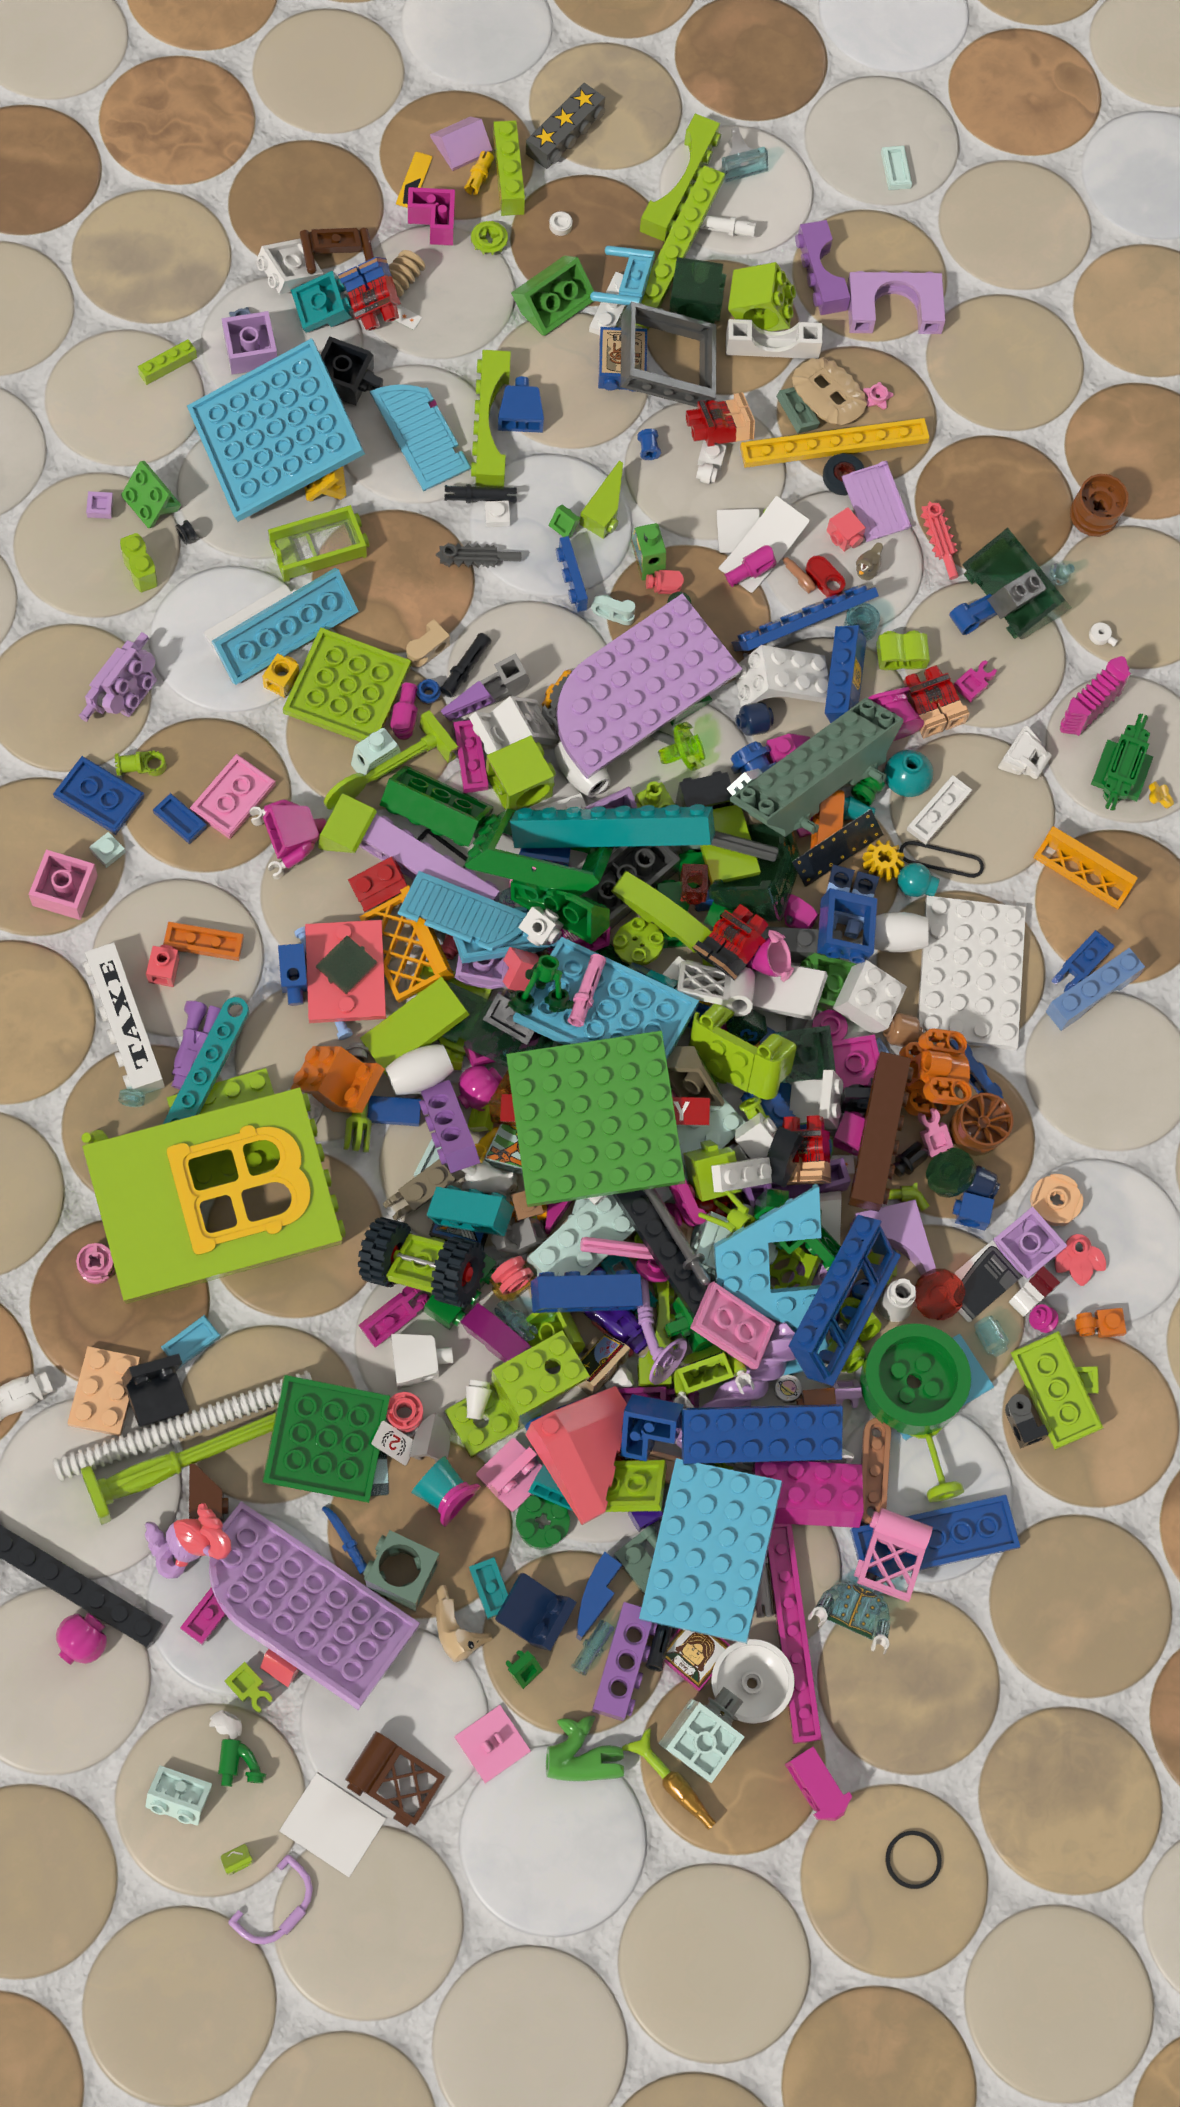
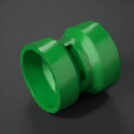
[851,777,885,806]

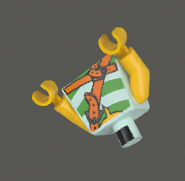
[475,1122,523,1175]

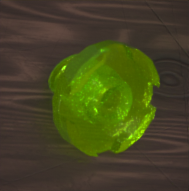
[658,722,705,771]

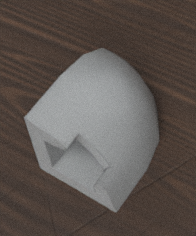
[410,1413,450,1463]

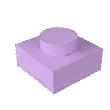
[86,491,113,519]

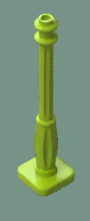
[80,1412,276,1525]

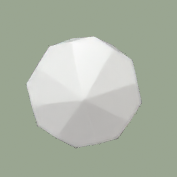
[604,1365,634,1389]

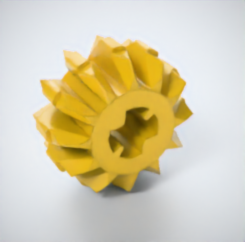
[862,840,905,883]

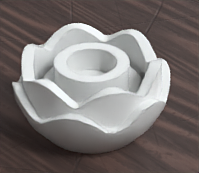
[209,1710,242,1739]

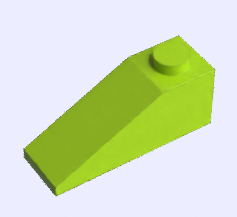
[580,461,623,539]

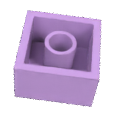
[221,311,277,374]

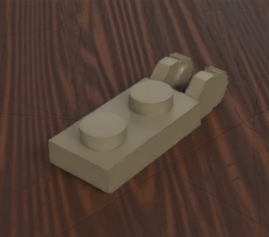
[383,1159,456,1221]

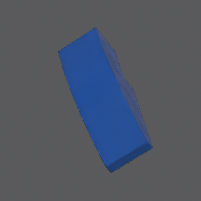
[576,1552,622,1641]

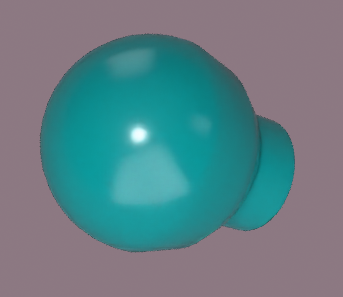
[898,863,940,897]

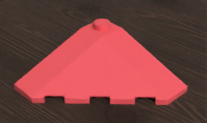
[525,1386,627,1525]

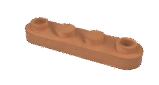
[861,1418,891,1525]

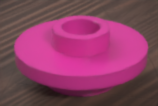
[812,1010,848,1044]
[635,1258,667,1282]

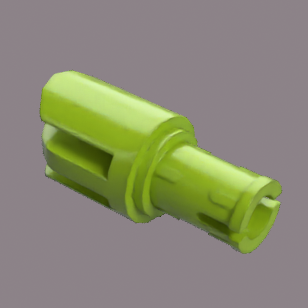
[343,1102,372,1153]

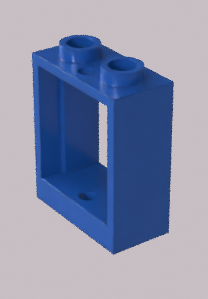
[817,888,877,963]

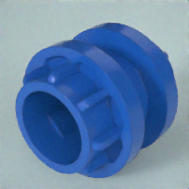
[731,741,777,774]

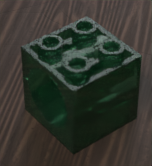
[669,257,727,324]

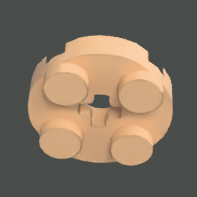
[1030,1174,1083,1226]

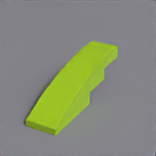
[611,871,712,952]

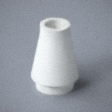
[466,1380,492,1420]

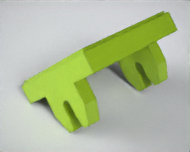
[769,1246,821,1289]

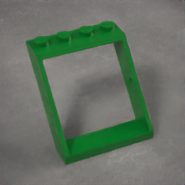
[464,808,614,896]

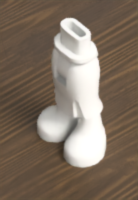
[0,1372,53,1421]

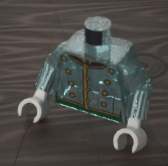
[808,1571,891,1654]

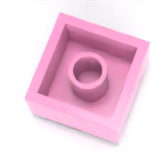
[28,850,98,920]

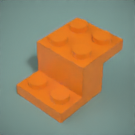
[290,1046,385,1113]

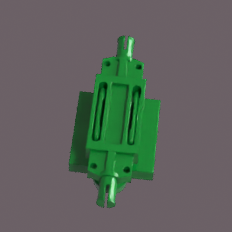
[1091,714,1154,811]

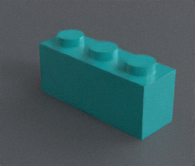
[426,1185,514,1236]

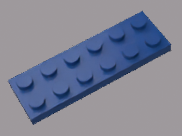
[731,585,879,651]
[681,1404,843,1464]
[850,1495,1020,1580]

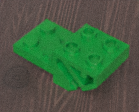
[754,1189,841,1271]

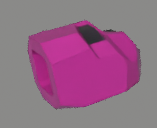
[780,894,819,929]

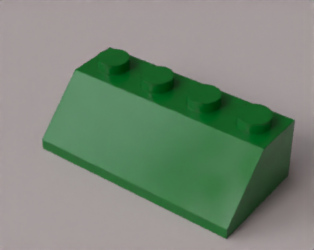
[379,765,493,847]

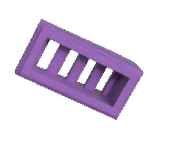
[441,681,495,722]

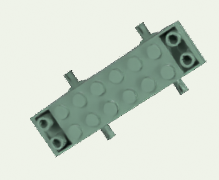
[730,697,903,837]

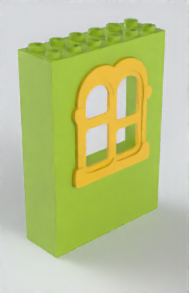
[82,1087,346,1304]

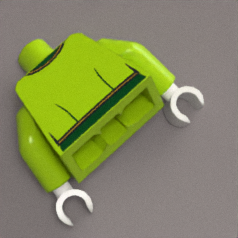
[674,1345,755,1408]

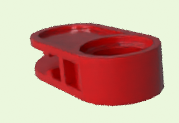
[805,556,846,597]

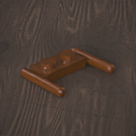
[300,228,374,274]

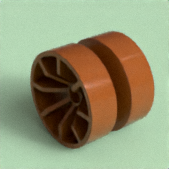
[949,1093,1013,1156]

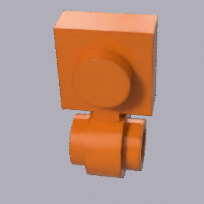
[1074,1308,1126,1338]

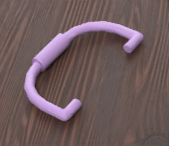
[228,1855,313,1945]

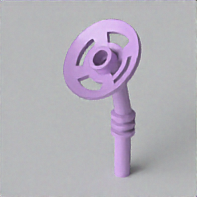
[637,1279,687,1385]

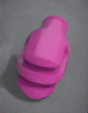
[724,545,777,587]
[390,683,418,740]

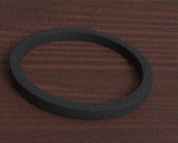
[885,1831,942,1889]

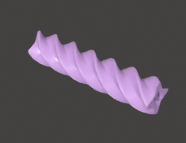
[676,1322,796,1449]

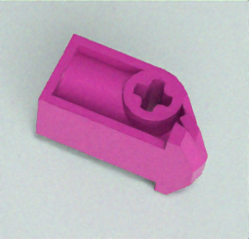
[785,1747,852,1821]

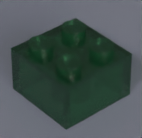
[773,1025,836,1083]

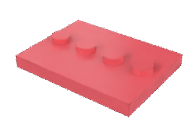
[305,920,386,1023]

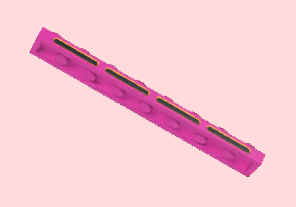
[767,1523,822,1744]

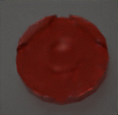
[914,1268,965,1320]

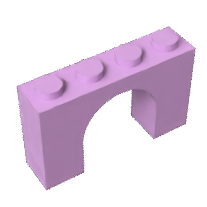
[847,271,945,334]

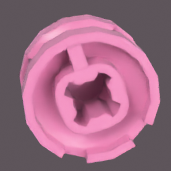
[76,1243,115,1284]

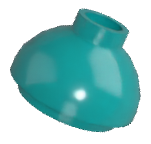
[884,749,933,797]

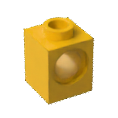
[262,653,299,698]

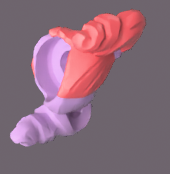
[145,1503,231,1579]

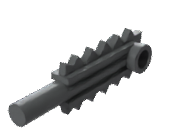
[436,543,521,568]

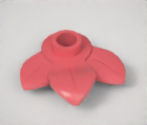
[1055,1234,1106,1286]

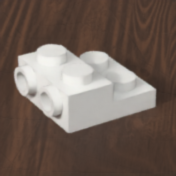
[256,239,323,294]

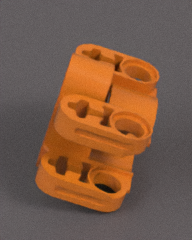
[899,1028,972,1118]

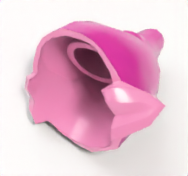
[745,930,794,983]

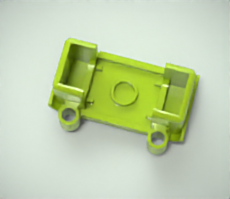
[689,1004,796,1100]

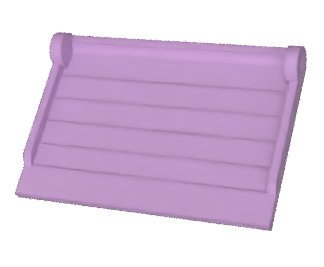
[841,461,912,542]

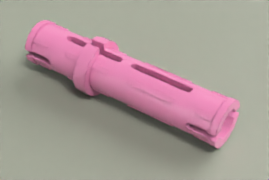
[568,954,606,1027]

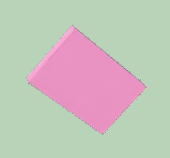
[190,754,276,839]
[690,1282,776,1370]

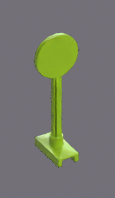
[324,710,458,810]

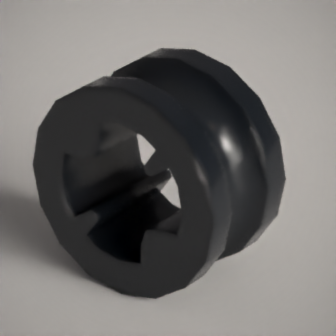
[175,520,197,545]

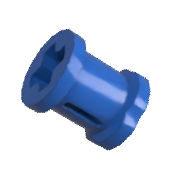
[637,428,661,460]

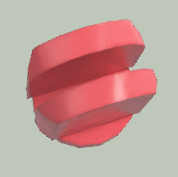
[646,570,684,595]

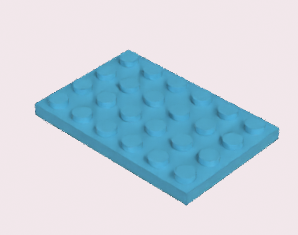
[513,937,699,1060]
[639,1458,783,1644]

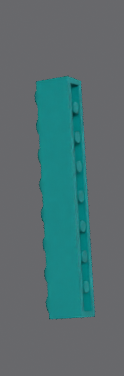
[510,804,715,848]

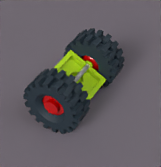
[358,1217,486,1308]

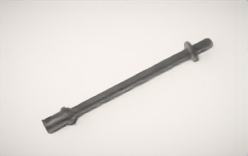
[644,1188,710,1285]

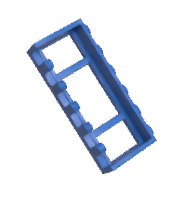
[789,1215,901,1386]

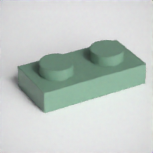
[776,387,820,434]

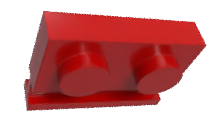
[348,856,407,912]

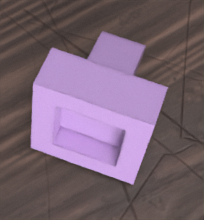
[831,1379,862,1408]

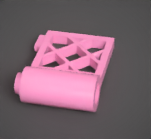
[854,1508,933,1602]

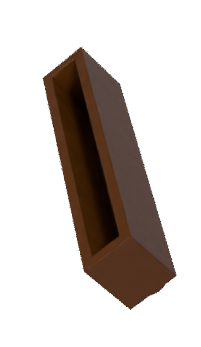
[848,1051,914,1212]

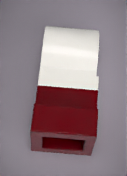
[1008,1266,1060,1317]

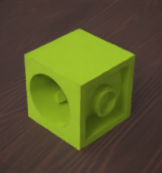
[728,262,796,332]
[486,735,556,810]

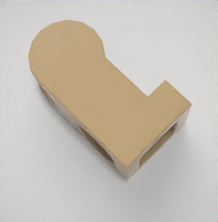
[406,619,450,668]

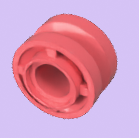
[491,1256,534,1295]
[386,1392,423,1433]

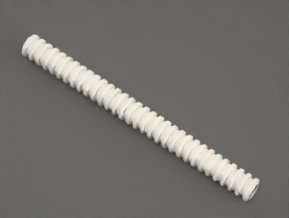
[53,1370,312,1482]

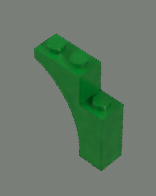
[656,850,709,948]

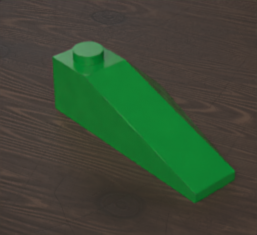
[511,880,610,944]

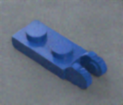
[1052,930,1115,992]

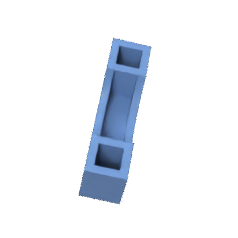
[1046,948,1145,1031]

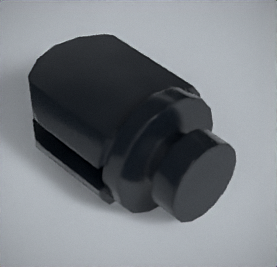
[893,1141,930,1177]

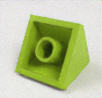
[318,793,377,853]

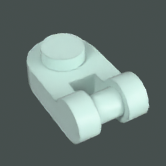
[591,595,635,626]

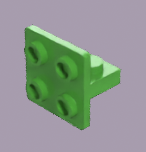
[121,461,181,528]

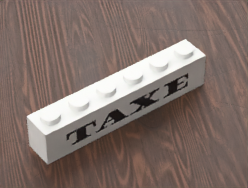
[83,942,165,1097]

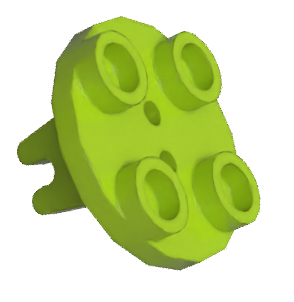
[613,917,664,966]

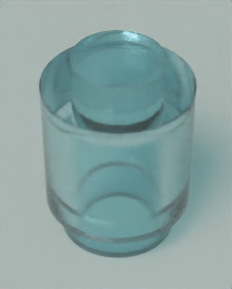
[974,1316,1010,1357]

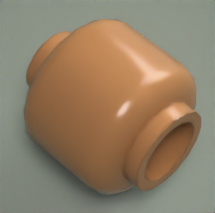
[883,1013,923,1047]

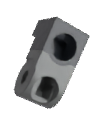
[1005,1394,1049,1449]

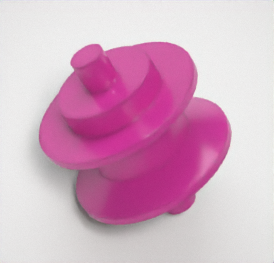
[1029,1304,1059,1333]

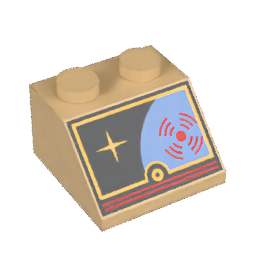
[577,1333,630,1396]

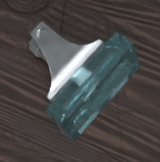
[722,127,768,182]

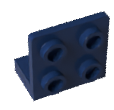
[495,1573,577,1651]

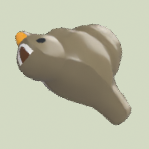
[856,542,883,580]

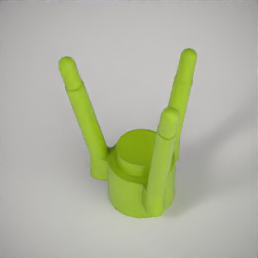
[698,1190,755,1233]

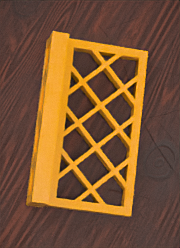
[359,885,455,1003]

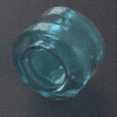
[844,603,880,641]

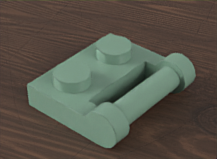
[614,1524,658,1595]

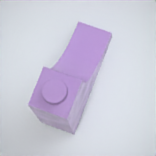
[850,1200,937,1282]

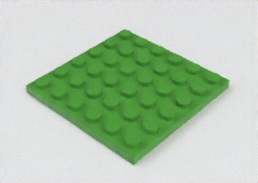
[506,1031,685,1207]

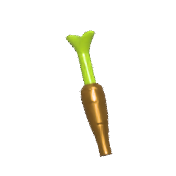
[622,1728,716,1830]

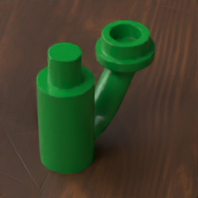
[218,1739,267,1787]

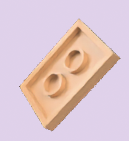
[67,1346,141,1436]

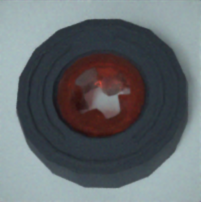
[823,453,864,496]

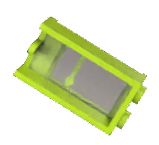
[268,505,370,582]

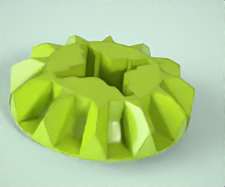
[471,221,508,255]

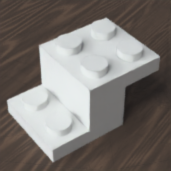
[469,696,560,754]

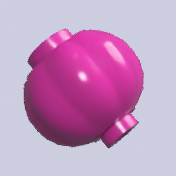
[457,1065,505,1111]
[56,1613,107,1665]

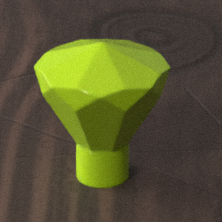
[81,1130,109,1145]

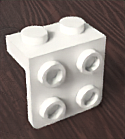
[789,1070,843,1129]

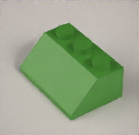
[511,255,594,336]

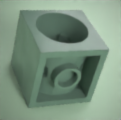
[363,1530,439,1612]

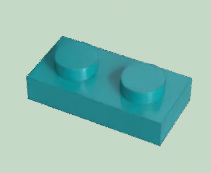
[469,1557,508,1620]

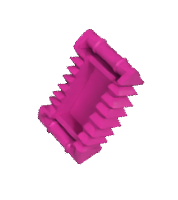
[1060,656,1131,736]

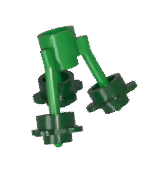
[508,955,574,1015]

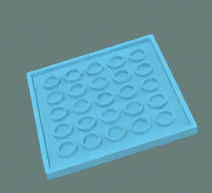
[187,338,365,522]

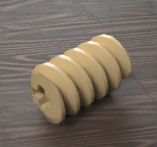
[389,250,425,297]

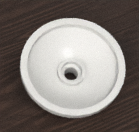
[711,1639,794,1724]

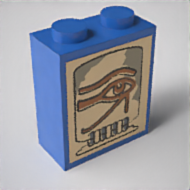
[598,327,647,392]

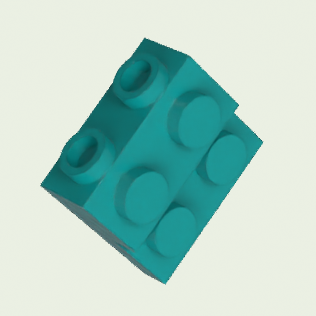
[291,271,353,333]

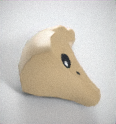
[435,1585,492,1662]

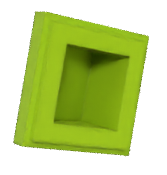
[221,1844,254,1875]

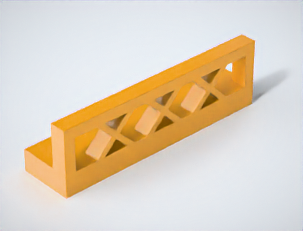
[1033,826,1138,910]

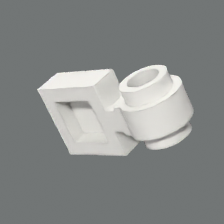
[696,440,726,484]

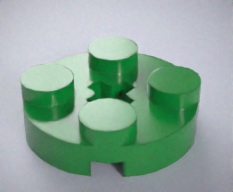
[516,1495,570,1550]

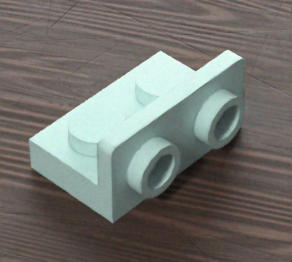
[145,1765,212,1825]

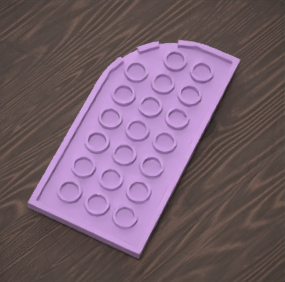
[556,594,742,779]
[209,1502,420,1710]

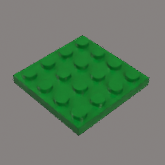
[262,1375,390,1503]

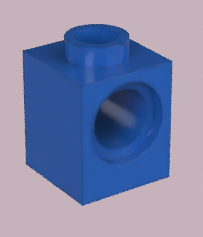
[952,1192,994,1231]

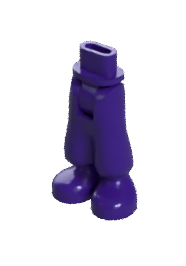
[584,1266,648,1354]

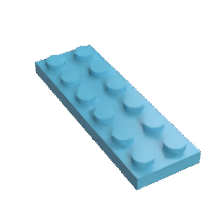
[211,568,359,685]

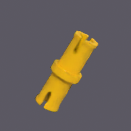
[464,151,494,195]

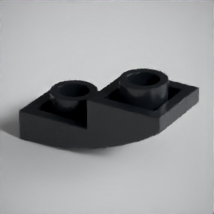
[767,1126,804,1188]

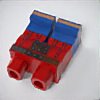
[338,257,401,331]

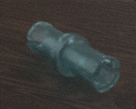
[494,1301,538,1341]
[571,1619,615,1676]

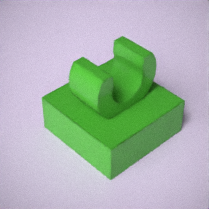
[548,504,581,538]

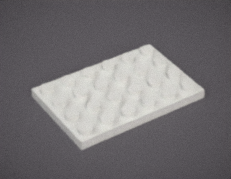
[917,896,1026,1050]

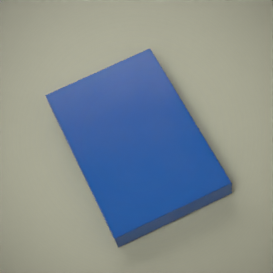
[53,756,145,835]

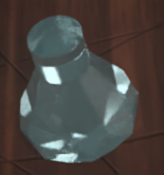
[1049,562,1075,585]

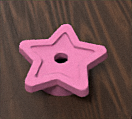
[863,382,893,410]

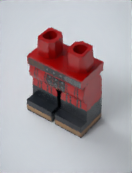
[692,904,769,981]

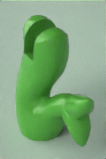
[546,1716,624,1781]

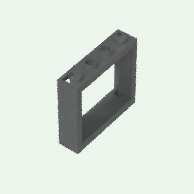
[620,301,716,407]

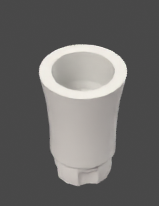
[877,1279,916,1322]

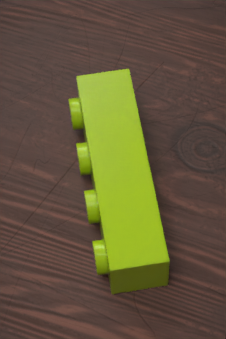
[137,339,197,385]

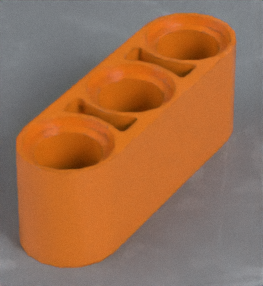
[810,790,845,849]

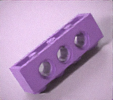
[419,1080,480,1173]
[592,1602,657,1721]

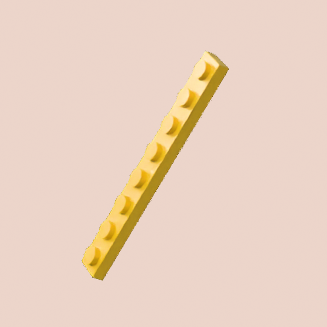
[740,418,930,468]

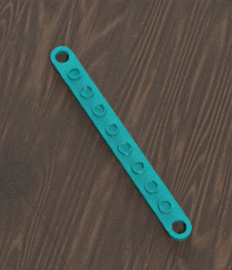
[163,997,250,1124]

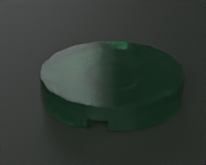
[926,1148,976,1198]

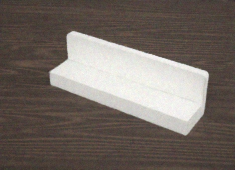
[204,585,296,651]

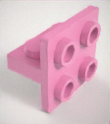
[476,1438,542,1512]

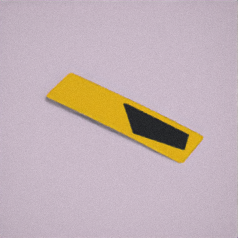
[396,152,433,208]

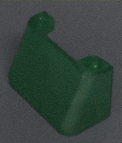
[962,527,1072,640]
[709,824,800,922]

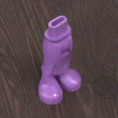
[171,1001,232,1089]

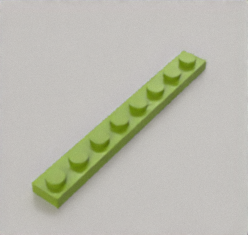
[635,165,725,330]

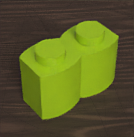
[120,533,158,593]
[876,630,930,670]

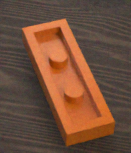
[163,922,244,961]

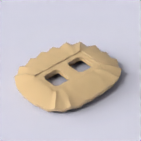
[792,357,867,426]

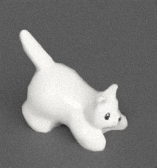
[462,1159,518,1203]

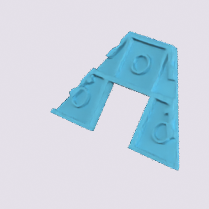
[714,1184,821,1329]

